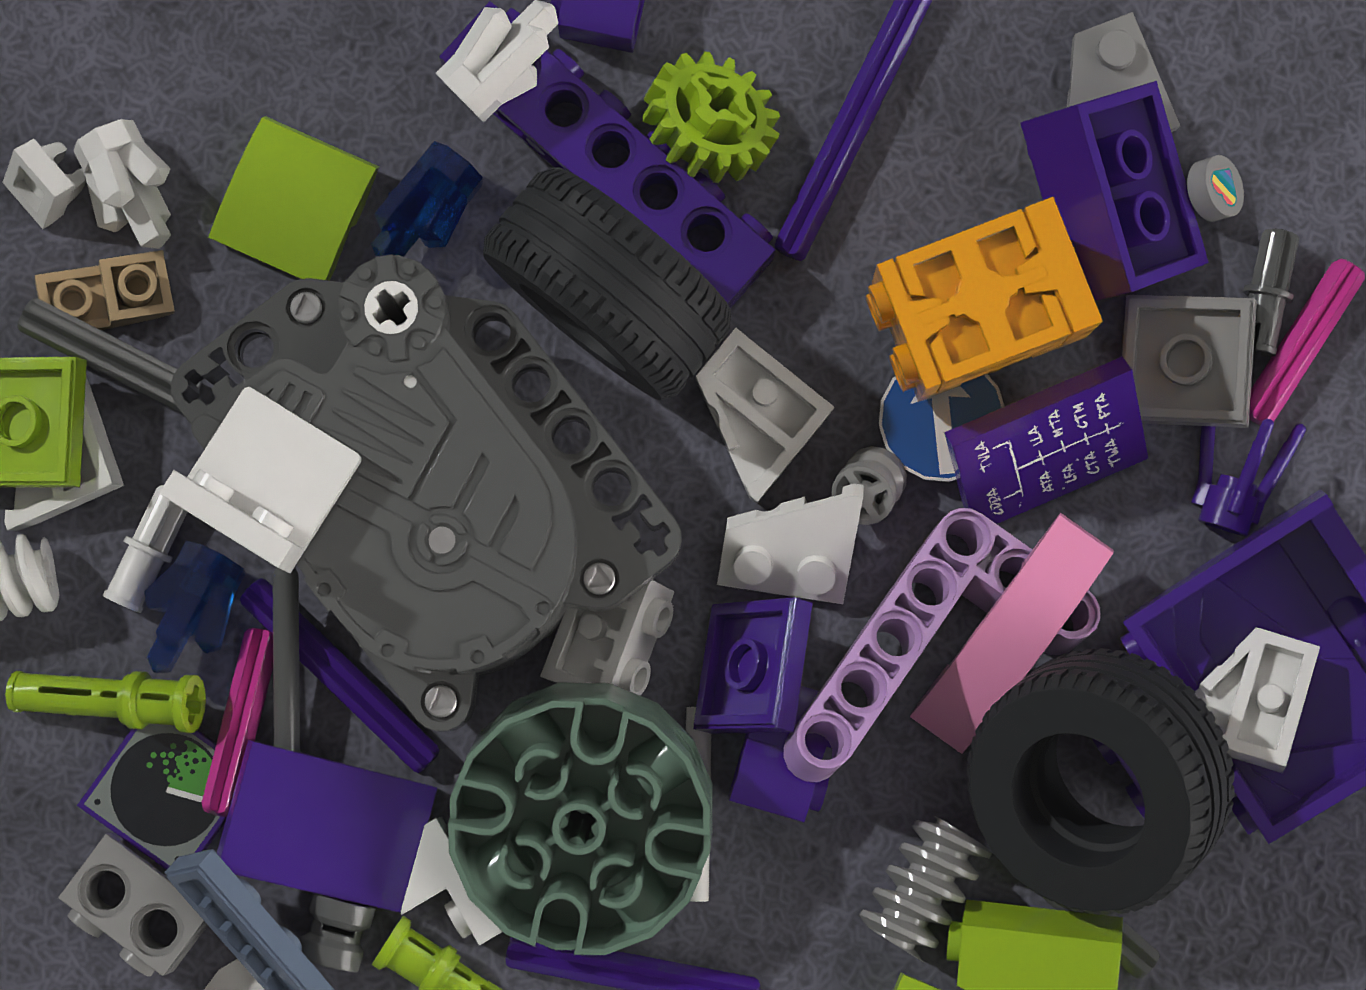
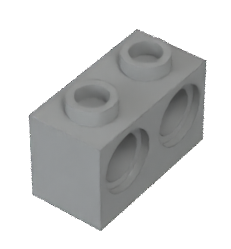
[58,833,208,976]

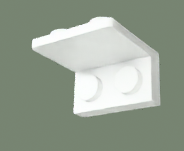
[159,387,361,573]

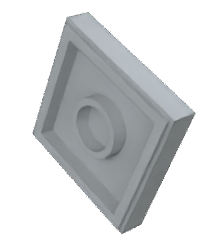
[1122,295,1257,428]

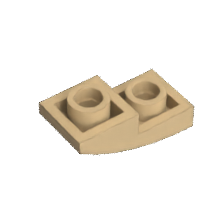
[35,250,175,330]

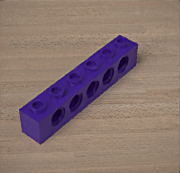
[439,1,775,308]

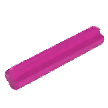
[1249,259,1365,425]
[202,628,273,817]

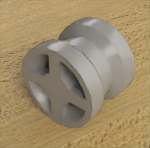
[832,446,907,525]

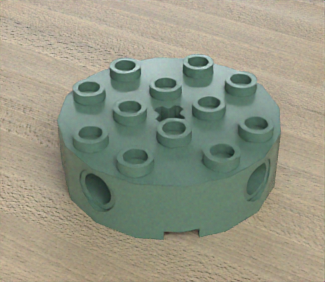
[448,682,712,955]

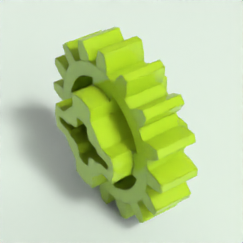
[642,51,780,183]

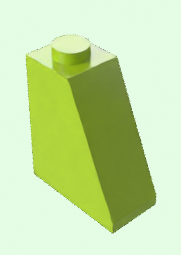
[947,899,1123,990]

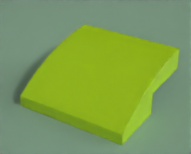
[208,116,380,281]

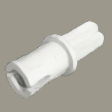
[103,485,187,613]

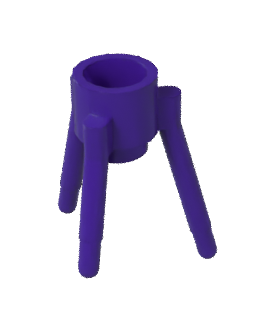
[1191,419,1306,536]

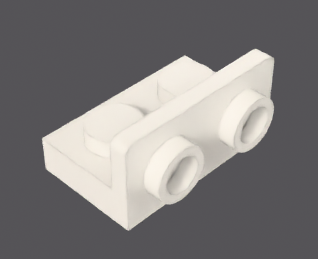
[540,580,674,695]

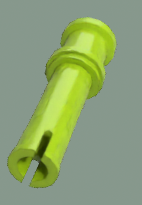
[5,671,206,733]
[372,916,503,990]

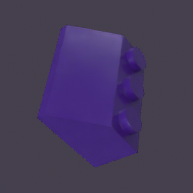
[1020,81,1209,301]

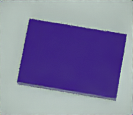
[217,739,437,913]

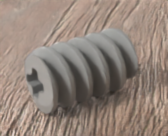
[858,816,993,963]

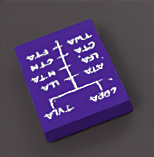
[944,356,1149,524]

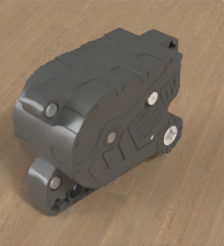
[171,254,682,732]

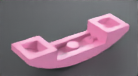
[910,513,1114,754]

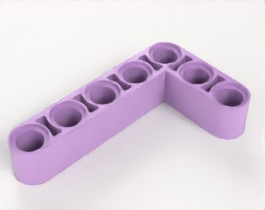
[784,508,1100,782]

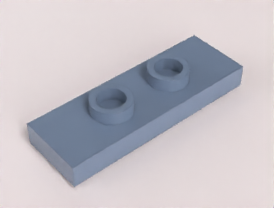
[164,849,335,990]

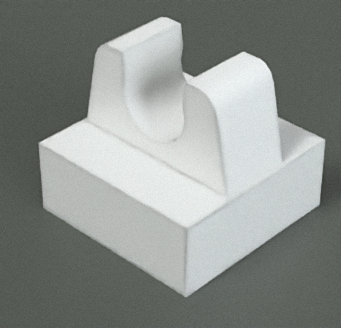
[3,139,86,229]

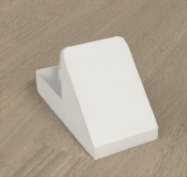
[401,816,503,945]

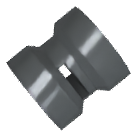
[300,893,377,972]

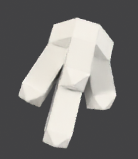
[436,0,559,122]
[74,119,171,249]

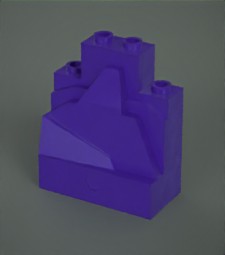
[1093,489,1366,844]

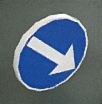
[879,374,1005,482]

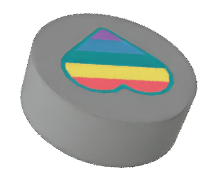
[1187,155,1244,222]

